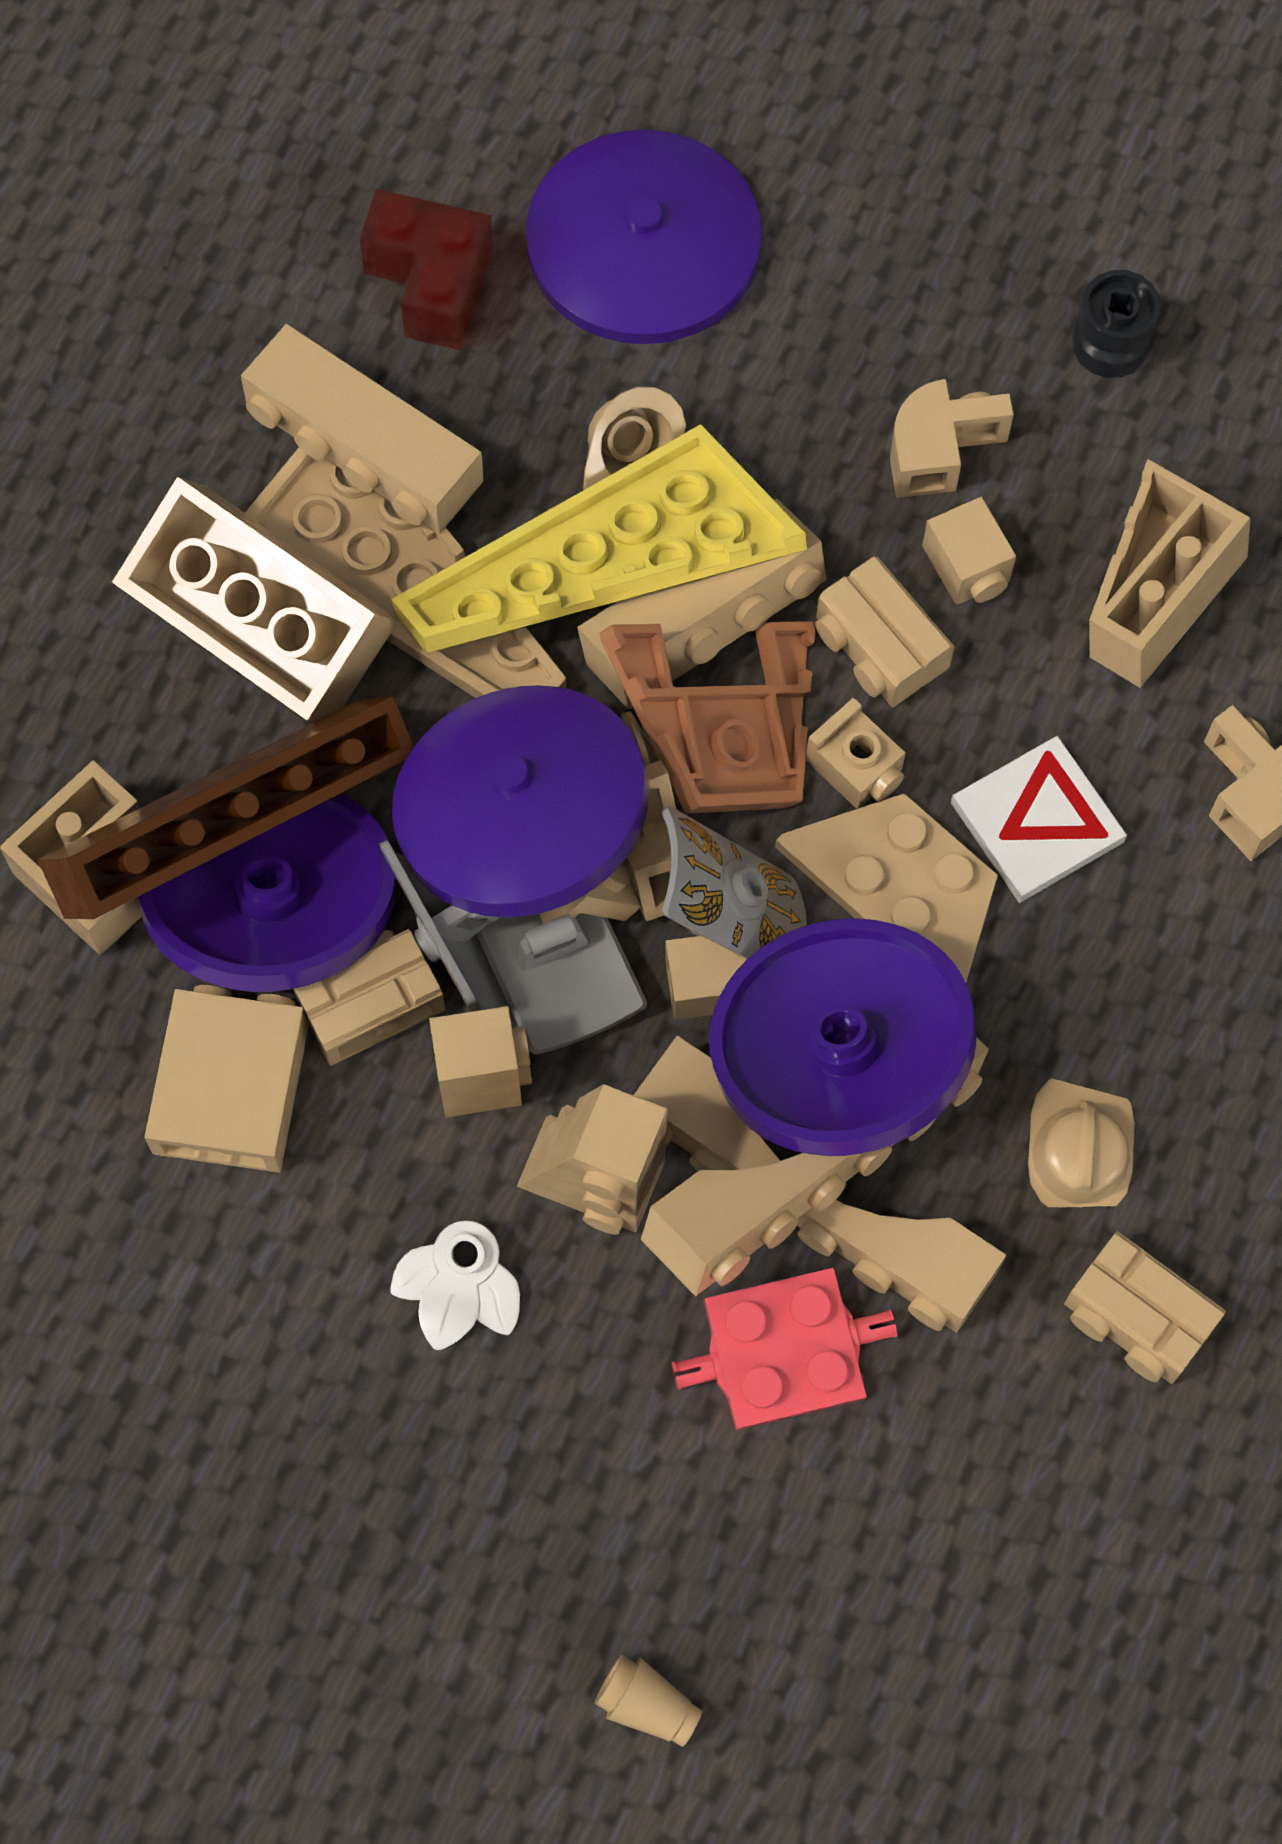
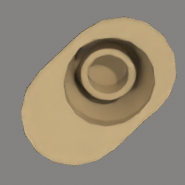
[583,387,686,490]
[1028,1078,1134,1207]

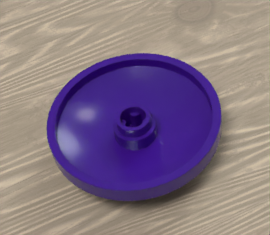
[526,130,761,344]
[392,685,649,917]
[139,793,396,992]
[709,918,977,1156]

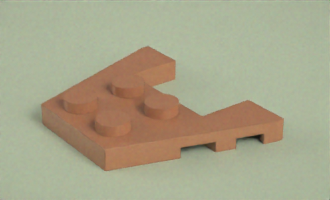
[600,621,815,814]

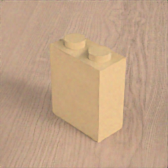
[144,985,309,1173]

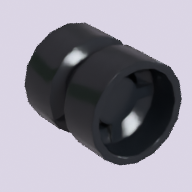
[1072,270,1161,378]

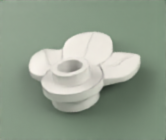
[391,1220,520,1350]

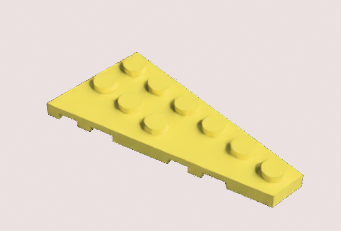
[391,424,807,653]

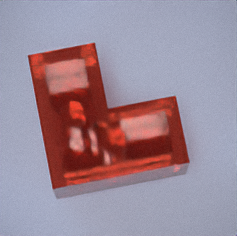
[360,189,494,351]

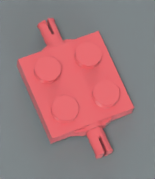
[671,1267,897,1431]

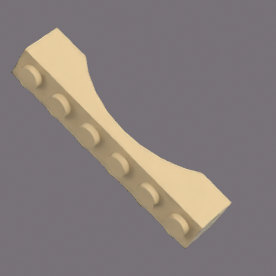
[633,1036,1006,1333]
[641,1037,989,1296]

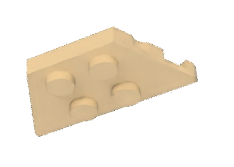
[775,794,998,982]

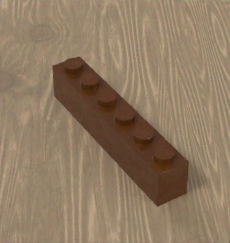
[37,696,414,919]

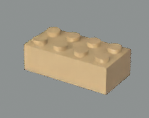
[112,477,399,721]

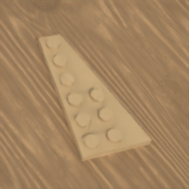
[245,447,566,698]

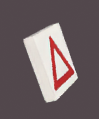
[951,736,1127,903]

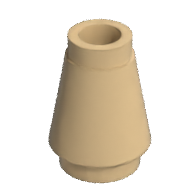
[595,1655,703,1747]

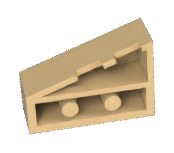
[1089,459,1250,688]
[517,1084,667,1235]

